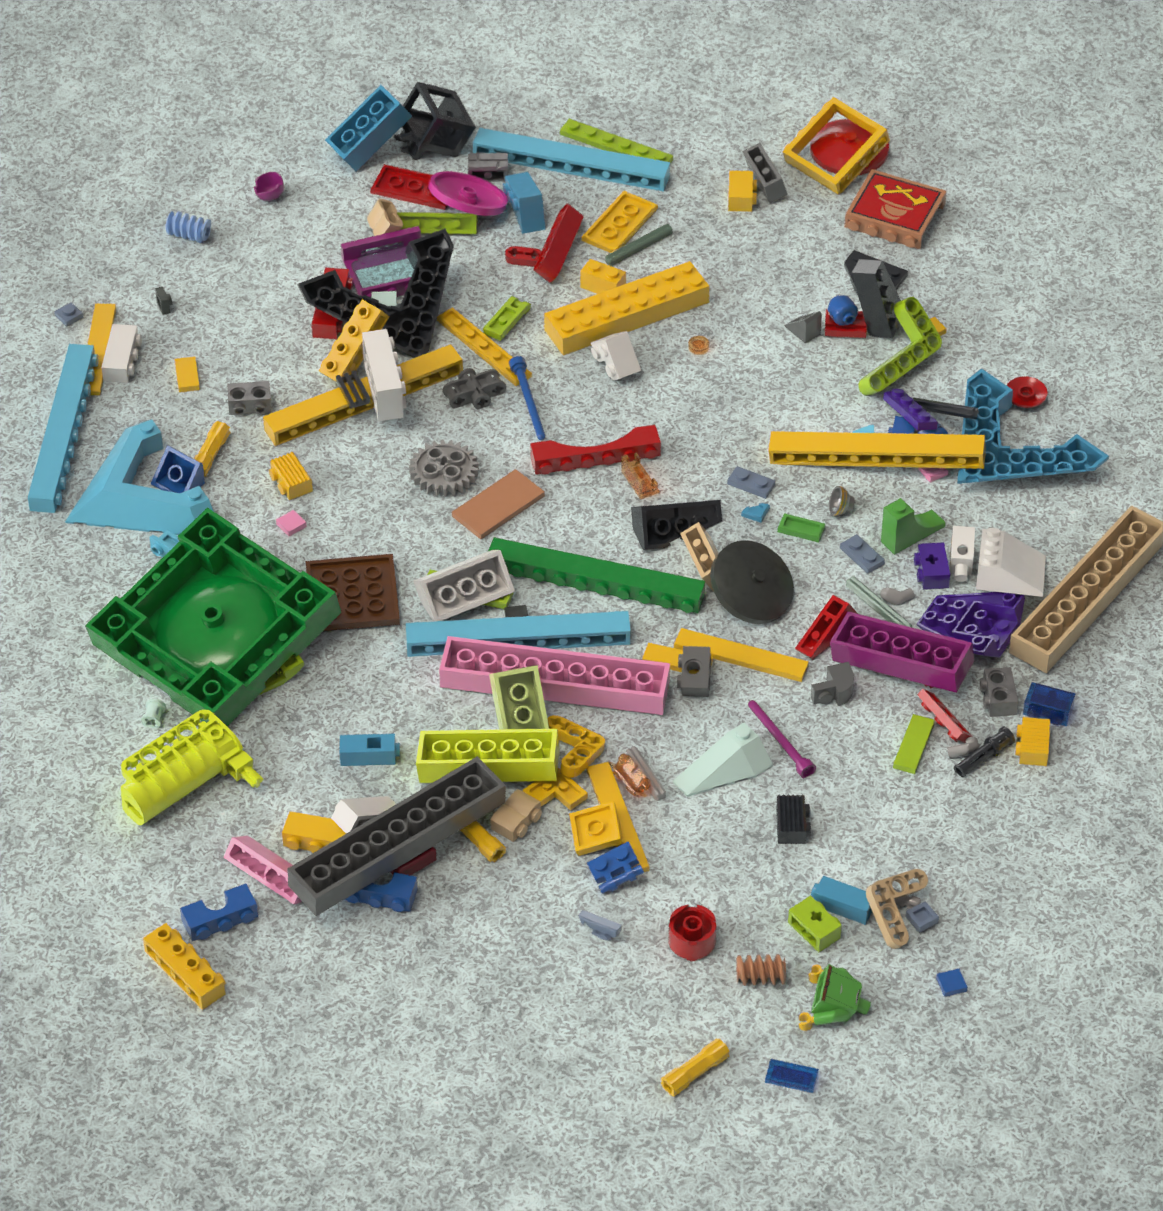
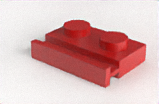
[825,309,867,338]

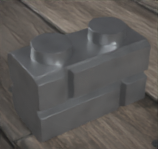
[468,153,508,182]

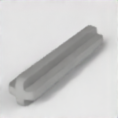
[626,746,666,801]

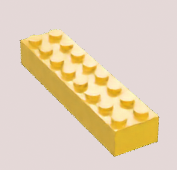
[544,261,710,355]

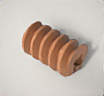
[736,954,786,986]

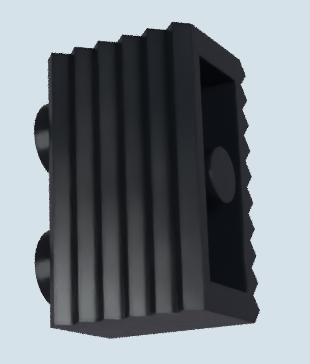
[776,794,811,844]

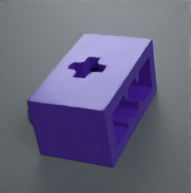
[914,542,950,590]

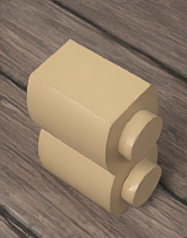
[367,198,403,245]
[490,789,542,842]

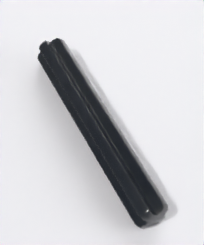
[913,397,979,419]

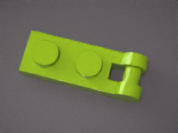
[483,296,531,341]

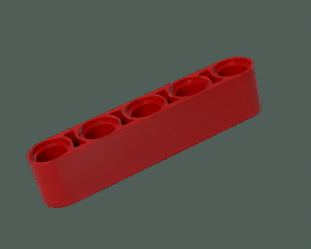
[533,203,584,283]

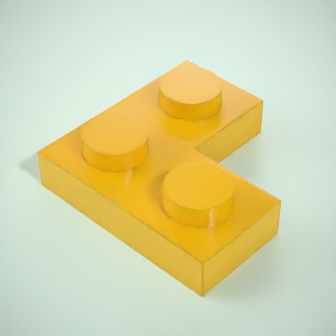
[522,767,588,811]

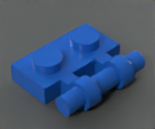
[587,841,644,894]

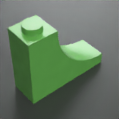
[881,498,946,555]

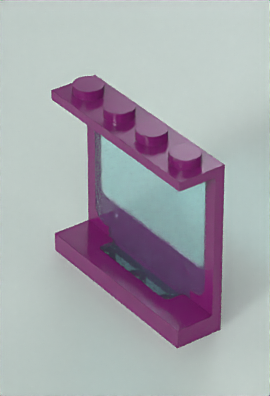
[341,226,421,298]

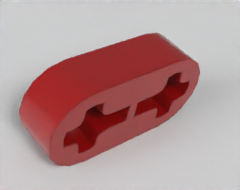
[505,246,541,267]

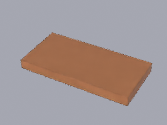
[452,469,545,539]

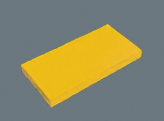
[581,191,658,253]

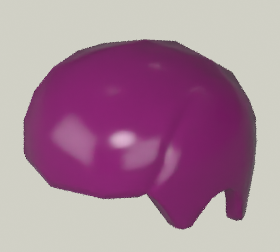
[254,172,284,201]

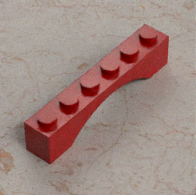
[530,424,661,475]

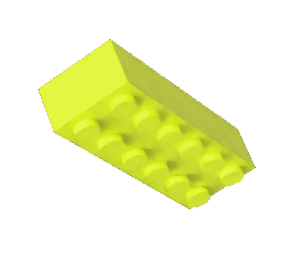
[416,729,560,783]

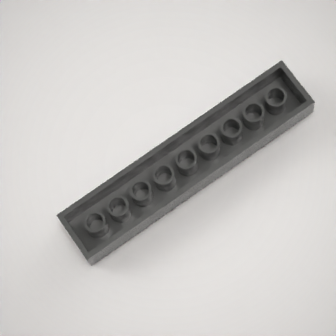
[287,756,506,916]

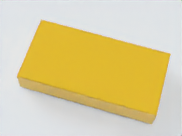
[175,356,200,393]

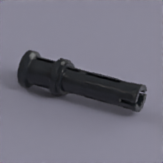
[954,726,1015,778]

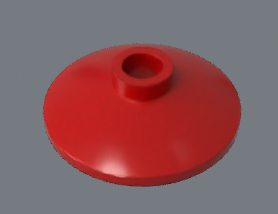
[1007,376,1048,408]

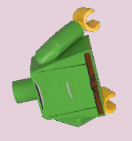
[799,964,871,1031]

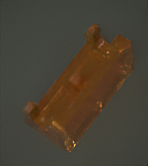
[621,453,660,500]

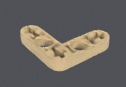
[866,869,928,949]

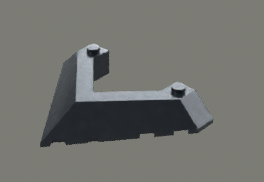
[298,228,454,358]

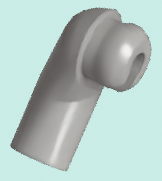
[880,587,915,605]
[947,737,980,758]

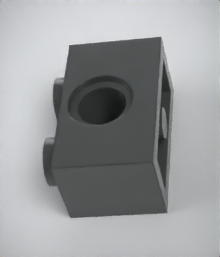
[677,646,712,697]

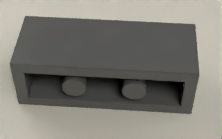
[742,143,788,203]

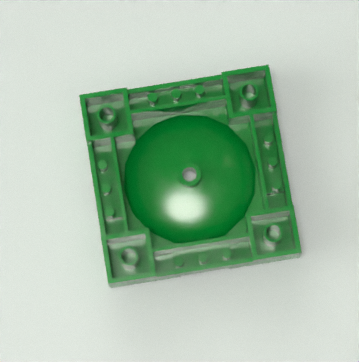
[85,507,341,726]

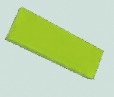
[893,714,935,774]

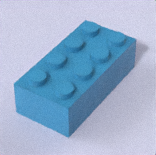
[325,85,412,172]

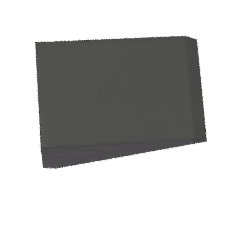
[784,311,822,343]

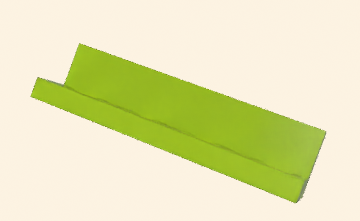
[397,212,478,234]

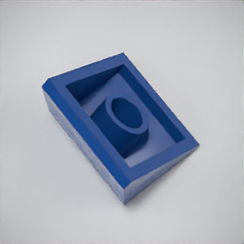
[151,445,205,494]

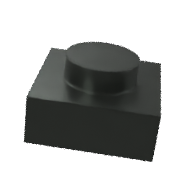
[155,286,173,315]

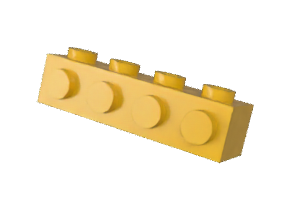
[319,300,390,385]
[143,923,226,1010]

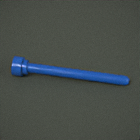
[509,356,545,440]

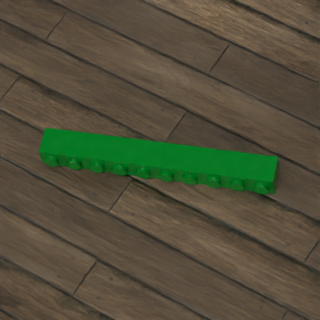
[488,537,706,613]

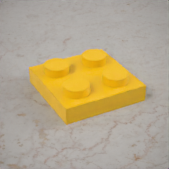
[569,801,623,856]

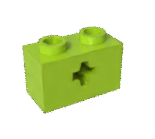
[788,895,842,953]

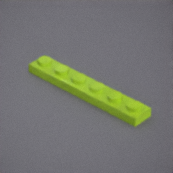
[560,118,673,163]

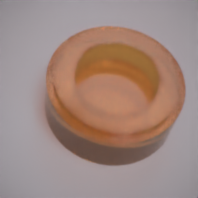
[688,336,709,355]

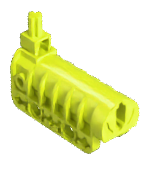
[121,709,264,825]

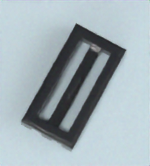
[336,370,370,409]

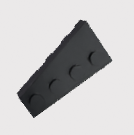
[852,259,901,338]

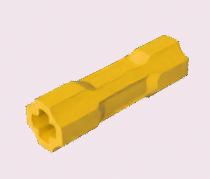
[194,421,231,477]
[459,820,506,862]
[661,1039,730,1096]

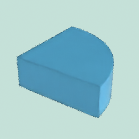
[741,503,770,523]

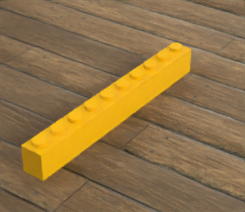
[263,344,463,446]
[768,431,986,469]

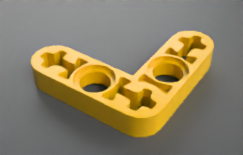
[547,715,605,778]

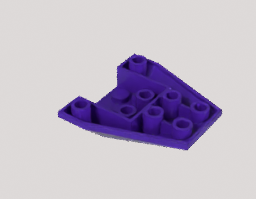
[917,592,1025,658]

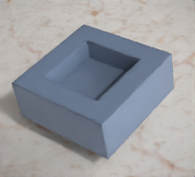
[54,302,84,327]
[905,901,939,933]

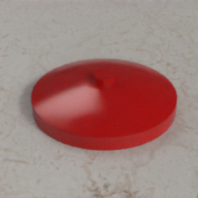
[810,119,889,176]

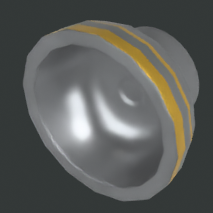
[828,486,855,516]

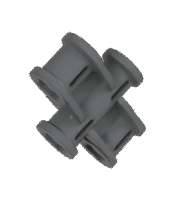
[442,368,507,409]

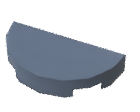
[578,910,622,941]

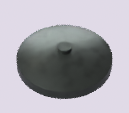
[710,540,794,624]

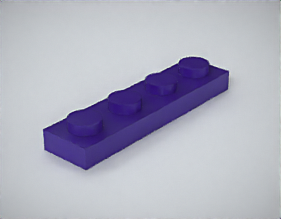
[883,389,938,431]

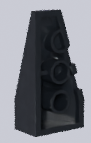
[631,500,722,550]

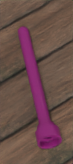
[748,700,816,779]

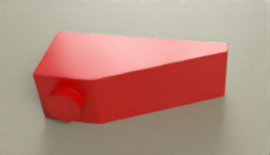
[795,595,858,659]

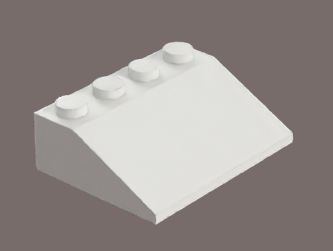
[976,528,1046,597]

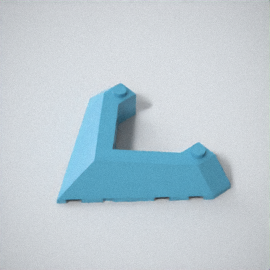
[65,419,213,535]

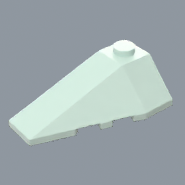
[673,723,773,797]

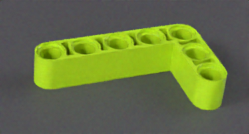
[858,297,942,396]

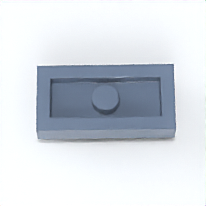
[727,466,775,499]
[840,534,885,574]

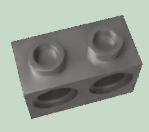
[227,381,272,416]
[980,667,1018,717]

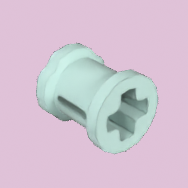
[141,699,166,728]

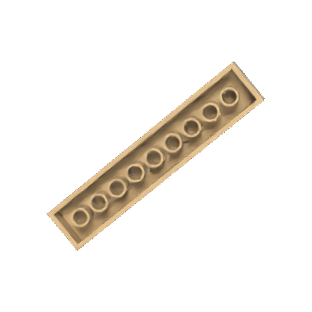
[1009,505,1163,674]

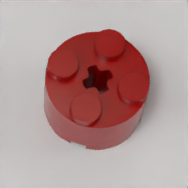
[668,905,717,961]

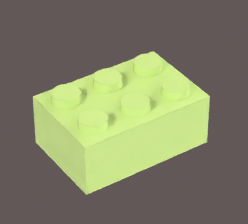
[489,665,549,730]

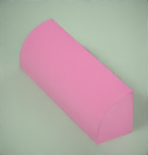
[223,836,302,904]

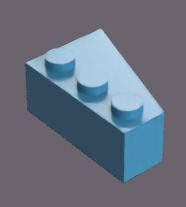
[503,172,546,234]

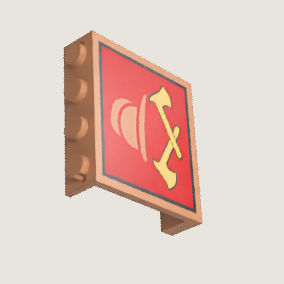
[845,169,947,249]

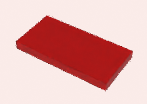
[370,164,448,210]

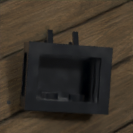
[393,82,476,160]

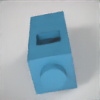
[339,733,400,766]
[811,875,872,925]

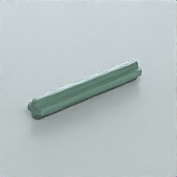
[605,224,673,266]
[846,576,912,627]

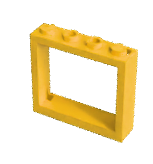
[782,97,890,195]

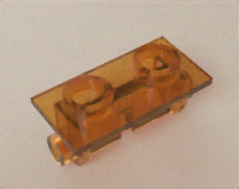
[609,753,651,797]

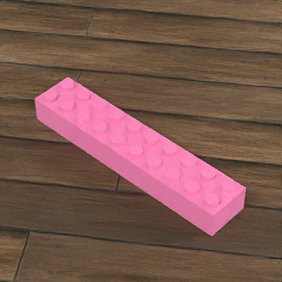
[439,636,670,715]

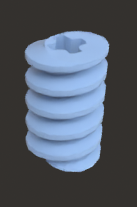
[165,211,211,243]

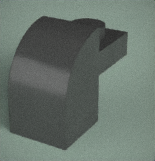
[811,662,854,706]

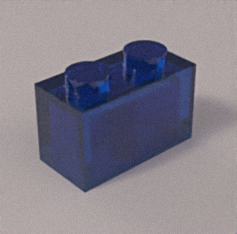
[1023,682,1076,727]

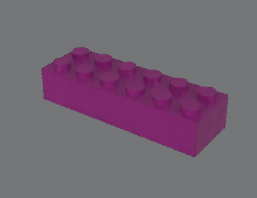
[830,611,974,693]

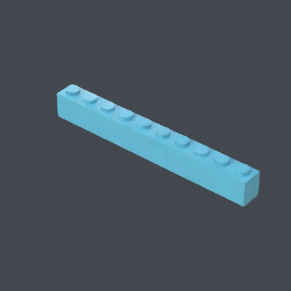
[473,128,670,192]
[27,344,98,513]
[406,611,630,657]

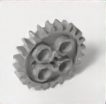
[409,439,479,497]

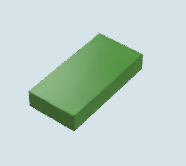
[777,513,825,543]

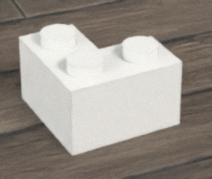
[591,331,641,380]

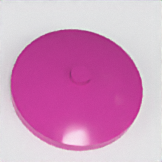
[429,171,508,216]

